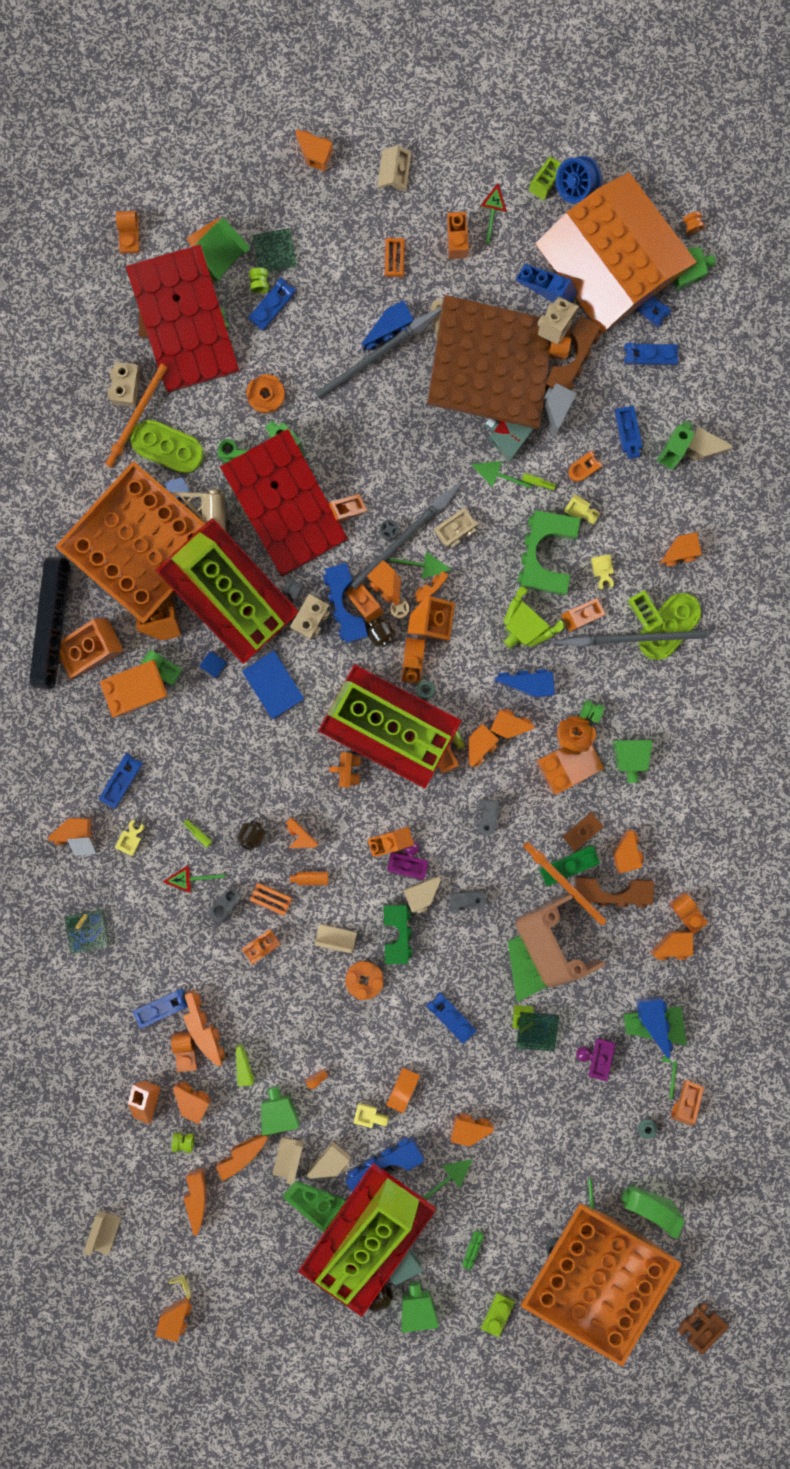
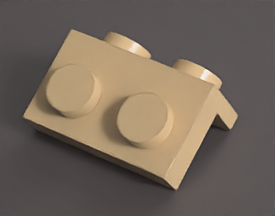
[433,507,478,549]

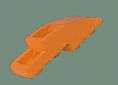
[183,990,226,1066]

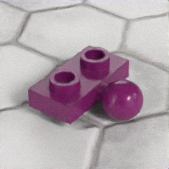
[386,841,428,881]
[576,1038,616,1082]

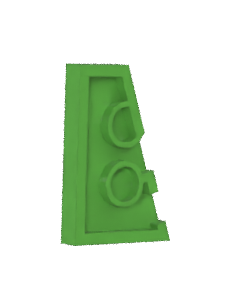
[507,935,548,1002]
[623,1006,687,1046]
[282,1181,347,1232]

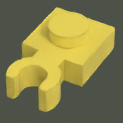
[591,554,614,590]
[115,820,145,856]

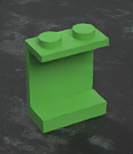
[194,218,250,281]

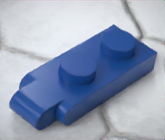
[614,405,642,459]

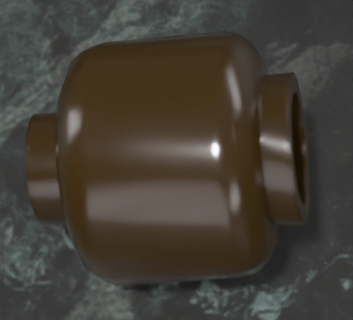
[367,619,395,648]
[237,820,265,851]
[369,1285,393,1313]

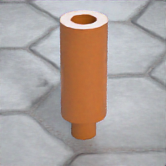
[290,871,328,886]

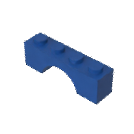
[322,563,368,644]
[346,1136,424,1191]

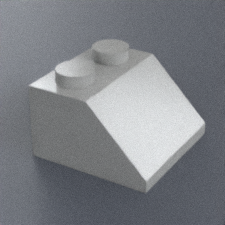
[543,383,577,437]

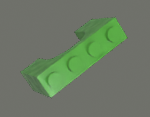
[517,510,581,596]

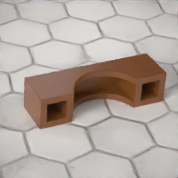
[545,316,601,391]
[573,877,654,908]

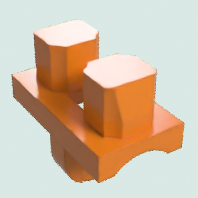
[329,752,361,788]
[241,929,281,965]

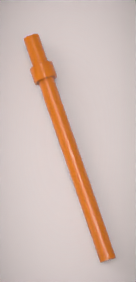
[105,363,168,468]
[523,841,607,925]

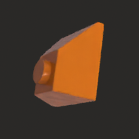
[408,596,455,641]
[136,597,181,641]

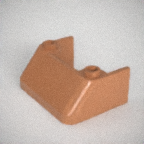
[516,894,606,987]

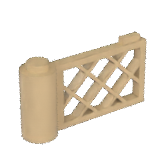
[165,488,226,532]

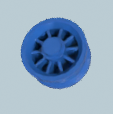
[556,156,602,203]

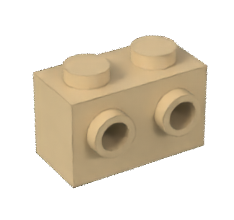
[538,296,579,344]
[108,362,141,407]
[290,594,331,640]

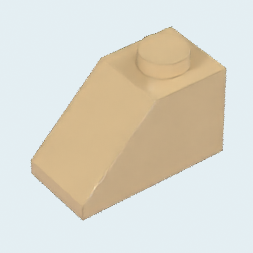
[686,427,732,460]
[403,875,441,914]
[307,1141,350,1179]

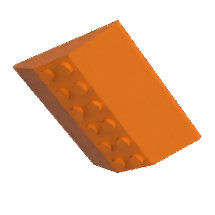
[535,172,697,334]
[55,461,205,624]
[520,1203,681,1367]

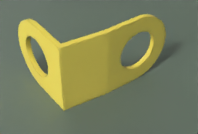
[168,1275,191,1299]

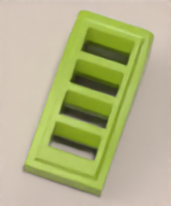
[529,156,562,200]
[627,590,664,633]
[236,1043,255,1086]

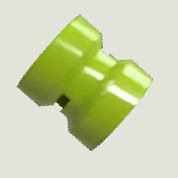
[249,268,269,293]
[172,1132,194,1154]

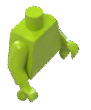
[503,586,565,649]

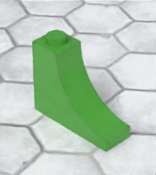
[621,1185,685,1239]

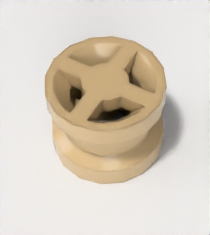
[390,599,409,619]

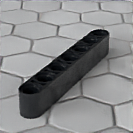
[30,557,70,689]

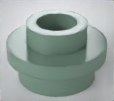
[416,681,435,700]
[638,1119,658,1139]

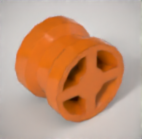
[683,211,705,235]

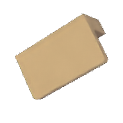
[377,145,411,191]
[314,924,357,954]
[273,1137,304,1185]
[83,1210,121,1256]

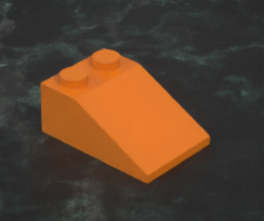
[59,617,124,679]
[100,660,168,718]
[536,746,604,795]

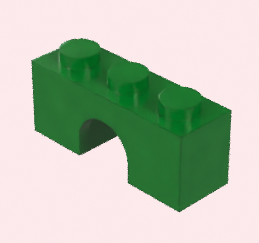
[537,844,600,887]
[383,904,412,964]

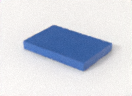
[242,651,305,719]

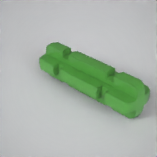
[462,1230,484,1270]

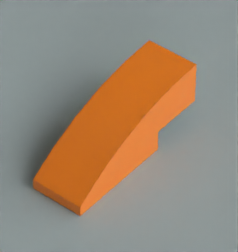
[216,1133,269,1181]
[183,1168,207,1236]

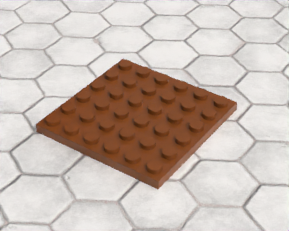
[426,295,551,429]

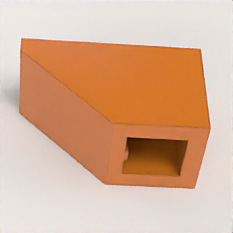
[295,129,333,172]
[447,212,469,259]
[660,532,702,567]
[367,560,401,606]
[401,638,425,683]
[490,708,535,739]
[468,724,499,767]
[48,818,92,845]
[367,826,414,857]
[612,829,644,873]
[651,931,693,960]
[128,1080,161,1125]
[173,1081,212,1125]
[450,1113,494,1147]
[155,1297,192,1342]

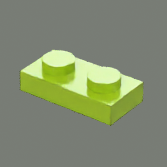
[481,1292,515,1337]

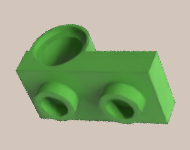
[218,439,248,464]
[140,649,183,686]

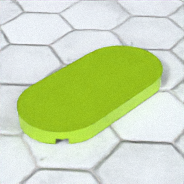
[130,420,204,474]
[638,593,701,660]

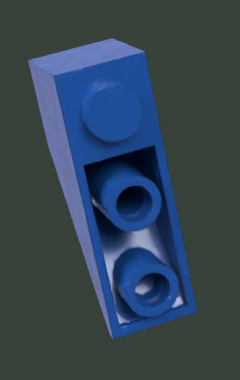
[515,264,577,303]
[361,300,414,351]
[494,669,555,698]
[636,996,673,1058]

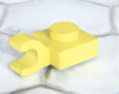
[564,494,600,525]
[353,1103,389,1128]

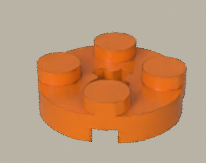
[246,374,285,414]
[557,716,596,752]
[345,961,383,1000]

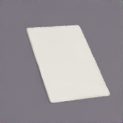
[67,838,96,856]

